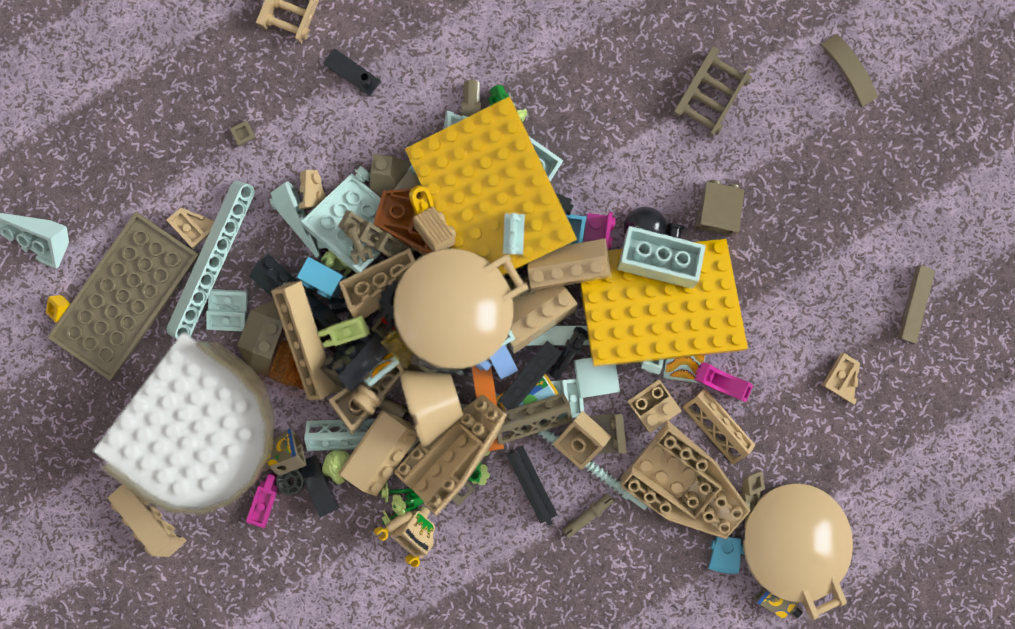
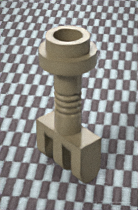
[344,223,374,264]

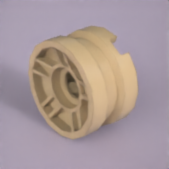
[350,385,382,415]

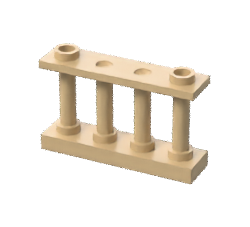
[256,0,319,44]

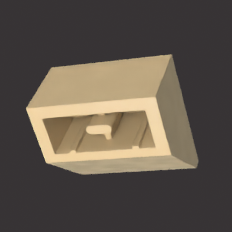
[627,379,681,433]

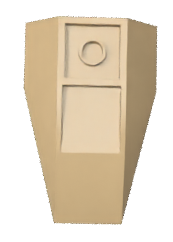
[394,394,507,516]

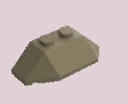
[237,301,285,377]

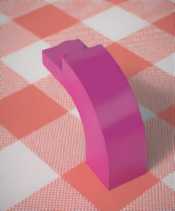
[694,362,753,403]

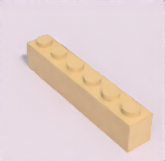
[271,281,337,400]

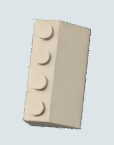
[528,239,612,290]
[339,410,418,496]

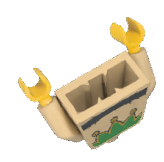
[374,506,435,567]

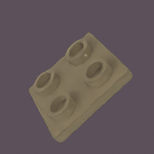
[589,413,627,454]

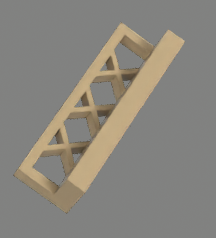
[683,387,755,465]

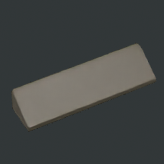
[897,265,935,344]

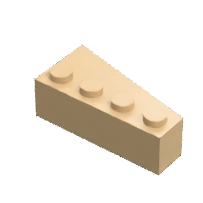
[339,248,416,319]
[329,363,404,435]
[108,484,186,557]

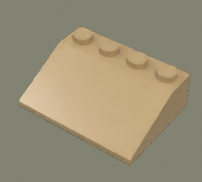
[507,275,578,353]

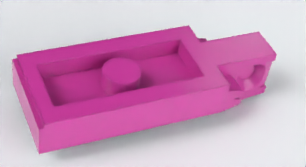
[246,473,278,528]

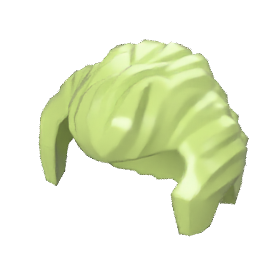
[321,250,352,276]
[322,450,350,484]

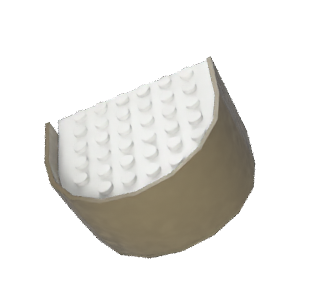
[94,333,275,514]

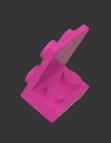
[583,212,616,250]

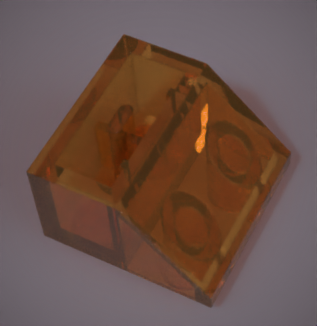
[268,341,304,390]

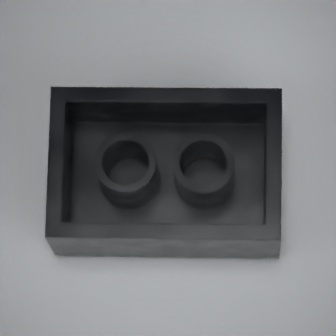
[320,329,391,392]

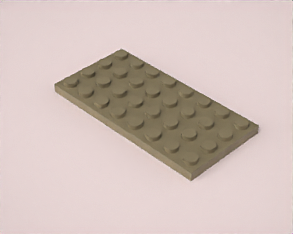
[47,211,200,381]

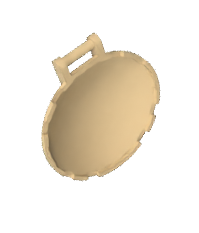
[394,249,529,369]
[743,484,853,620]

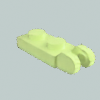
[318,315,370,348]

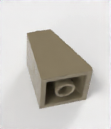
[695,180,744,236]

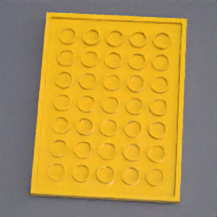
[405,96,577,275]
[580,239,748,367]

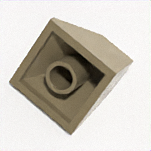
[370,154,411,196]

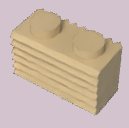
[413,207,456,252]

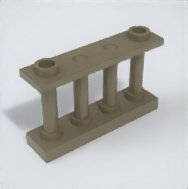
[672,46,752,138]

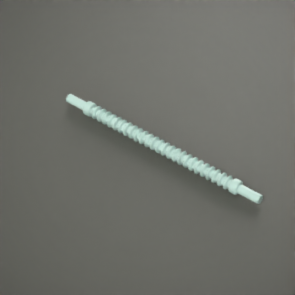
[495,392,647,510]

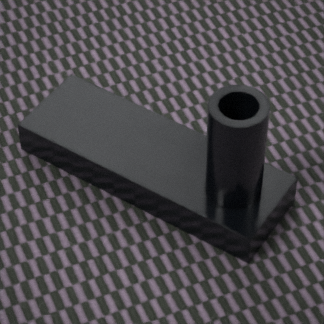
[323,48,381,97]

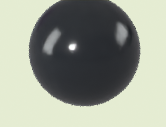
[624,207,667,235]

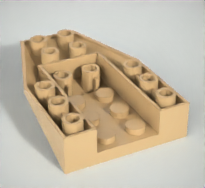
[620,421,751,539]

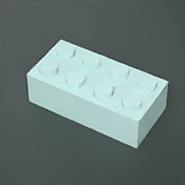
[617,226,706,289]

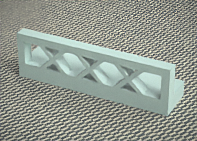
[304,419,375,451]

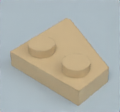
[299,170,326,209]
[166,208,214,249]
[822,353,860,405]

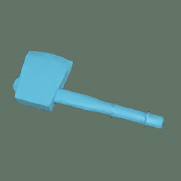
[708,536,745,574]

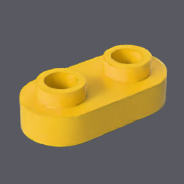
[409,185,436,216]

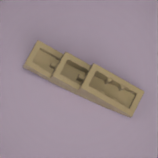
[337,210,414,258]

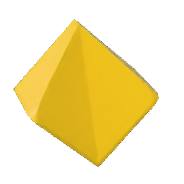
[45,295,71,323]

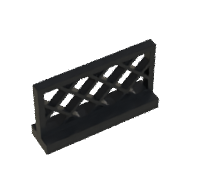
[506,446,557,526]

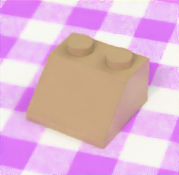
[553,411,612,470]

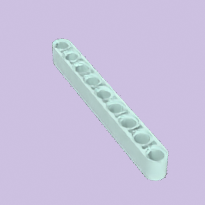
[167,181,255,340]

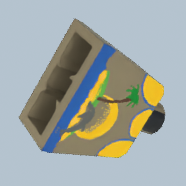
[262,428,306,475]
[753,587,803,619]

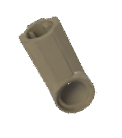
[461,80,481,117]

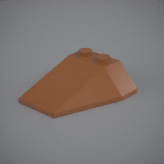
[373,188,450,254]

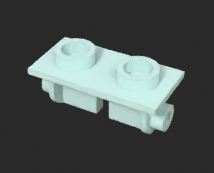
[503,213,525,254]

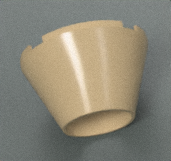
[400,370,463,447]

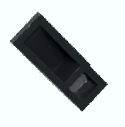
[300,455,340,518]

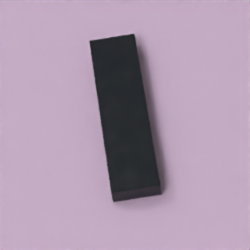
[498,341,562,410]

